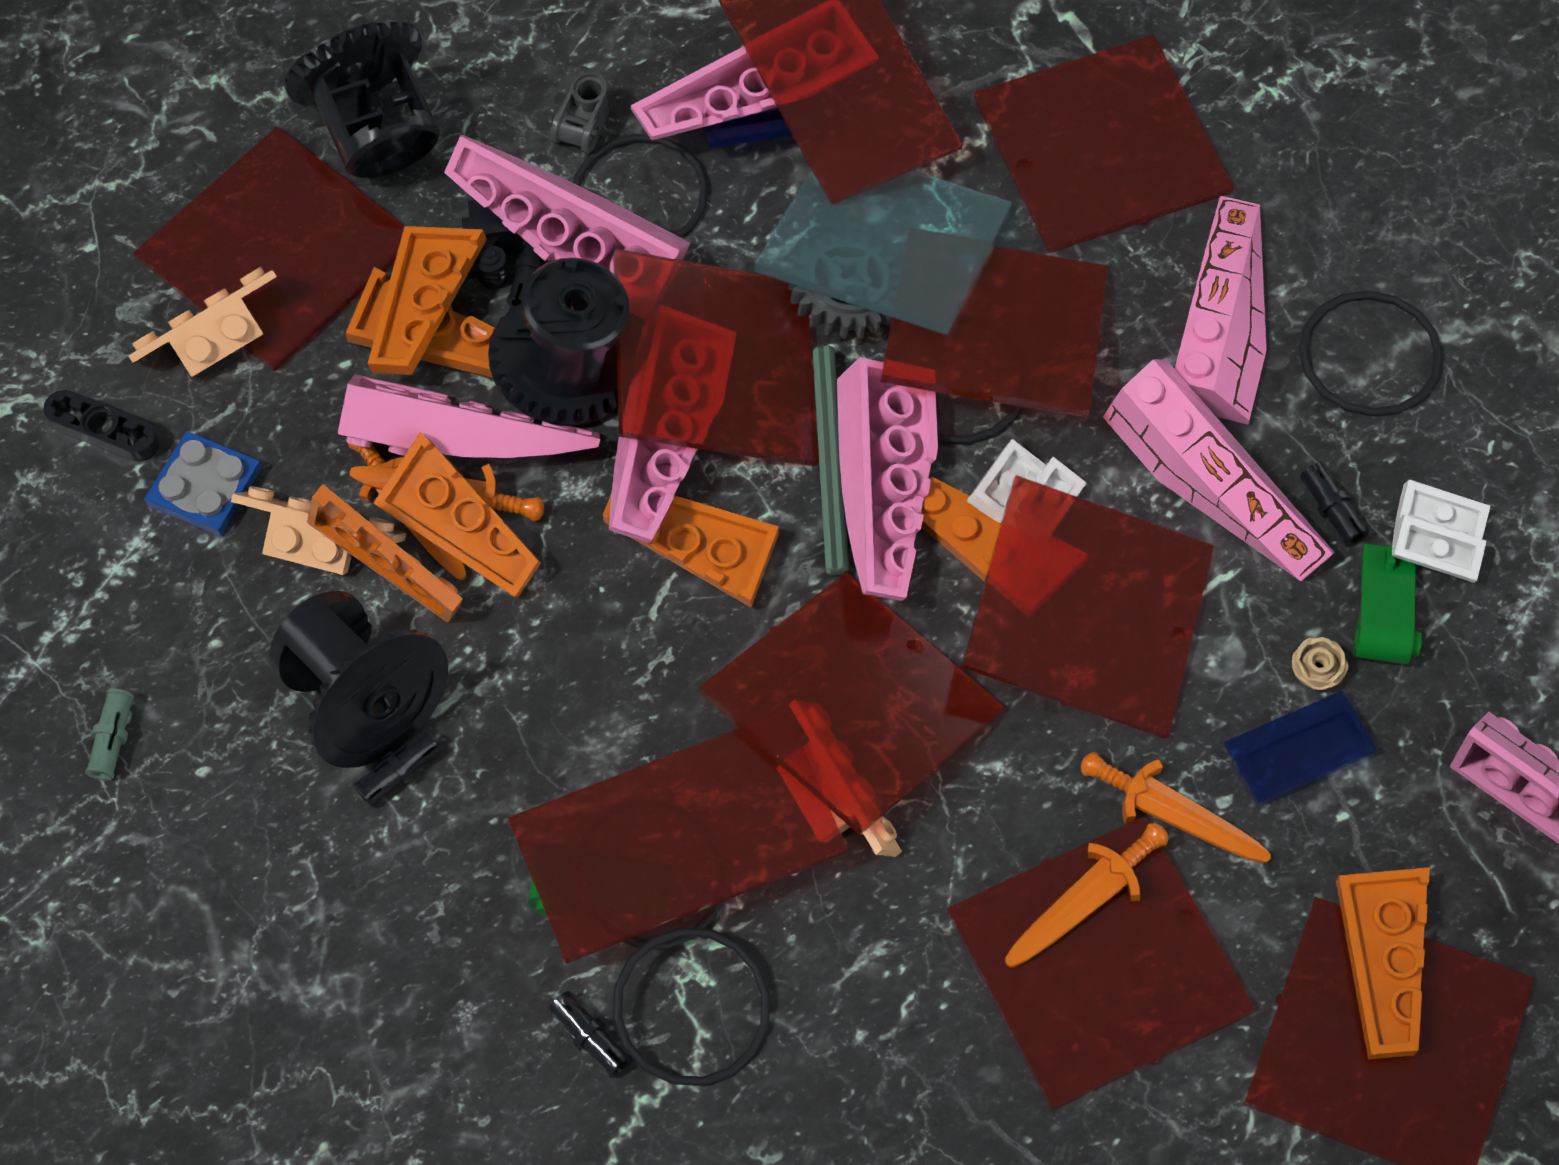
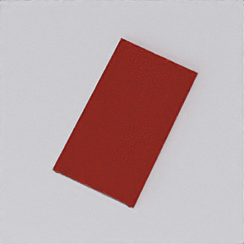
[718,0,963,205]
[508,711,848,964]

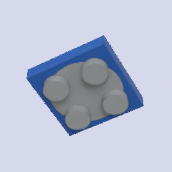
[144,431,262,537]

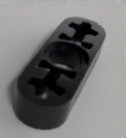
[43,390,159,462]

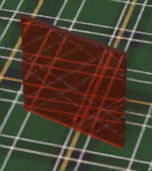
[974,35,1234,253]
[134,127,405,372]
[880,231,1107,418]
[613,249,818,466]
[961,475,1214,739]
[699,572,1004,835]
[947,816,1255,1110]
[1243,897,1534,1165]

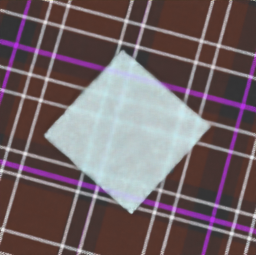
[754,143,1012,335]

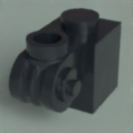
[462,200,524,287]

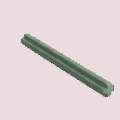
[813,345,849,576]

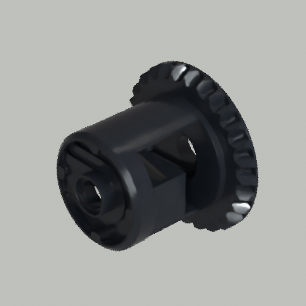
[284,20,440,178]
[488,257,636,425]
[269,591,448,768]

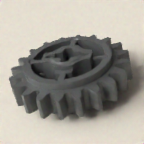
[789,237,904,339]

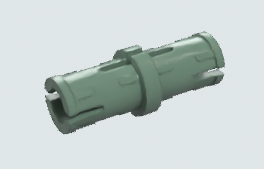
[85,688,134,781]

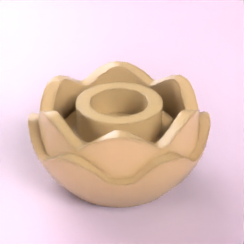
[1292,637,1348,690]

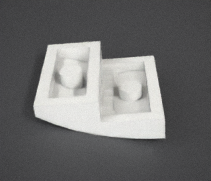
[967,439,1086,542]
[1392,480,1490,583]

